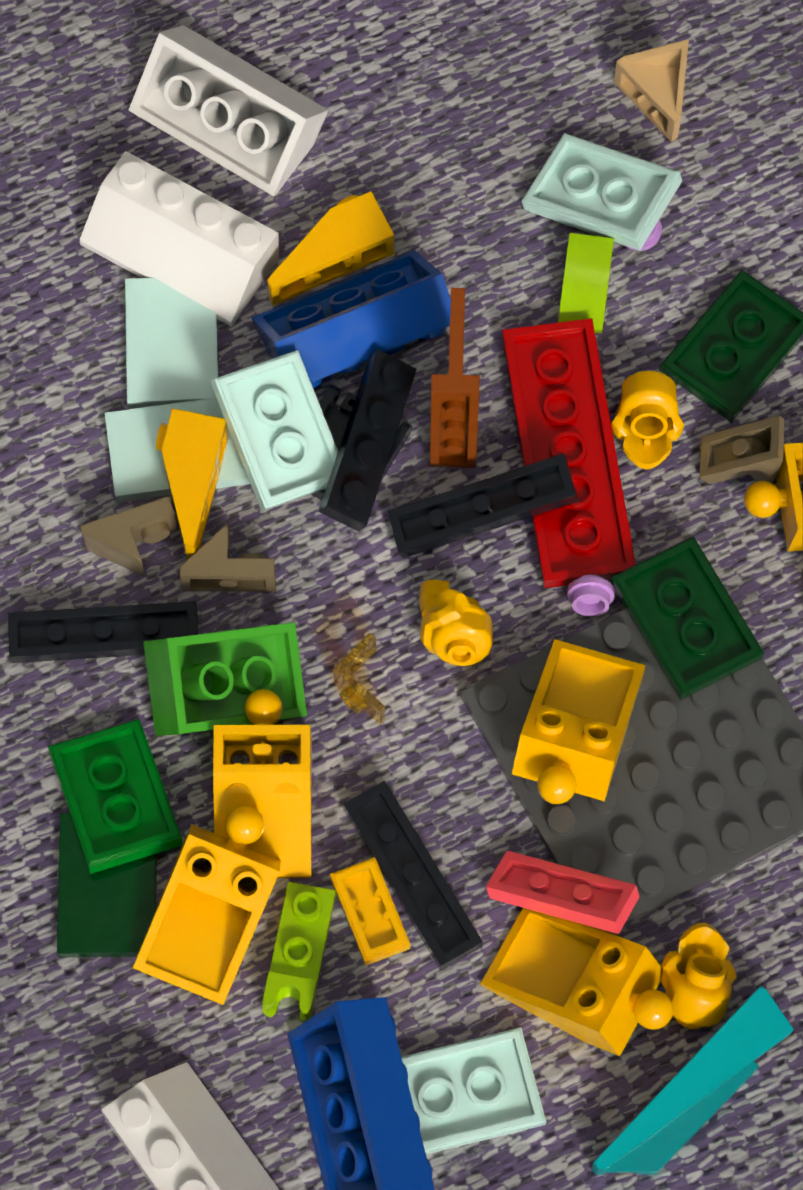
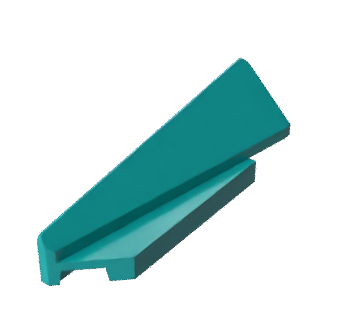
[591,985,794,1175]

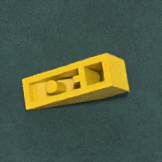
[267,191,395,306]
[156,408,229,560]

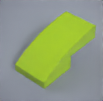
[558,233,614,334]

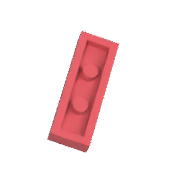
[486,850,640,934]

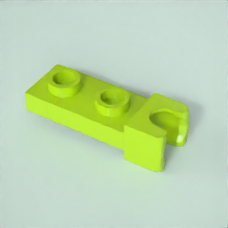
[262,882,336,1023]

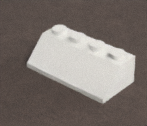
[129,25,328,196]
[79,151,279,327]
[102,1062,279,1190]

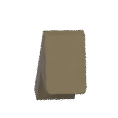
[699,415,784,485]
[80,496,177,576]
[180,525,276,592]

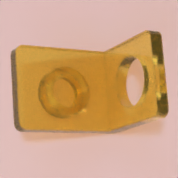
[333,633,385,725]

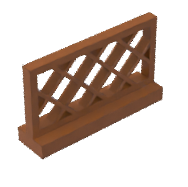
[430,287,480,468]

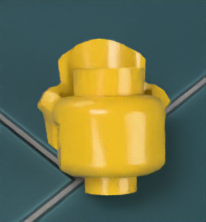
[611,370,684,470]
[419,579,493,666]
[661,922,737,1029]

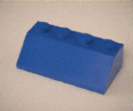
[251,250,451,388]
[288,997,435,1190]

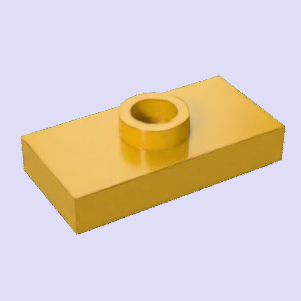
[330,857,411,966]

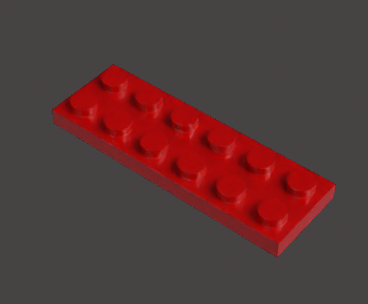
[502,318,636,589]

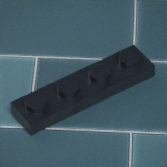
[318,349,417,532]
[387,454,579,558]
[8,601,198,663]
[343,781,483,970]

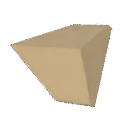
[614,39,689,142]

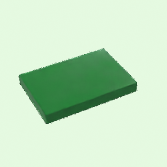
[48,719,183,874]

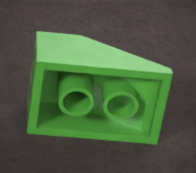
[143,622,307,736]

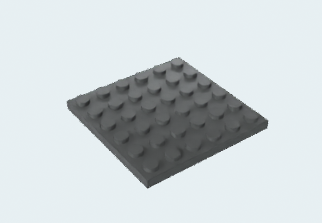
[460,609,803,933]

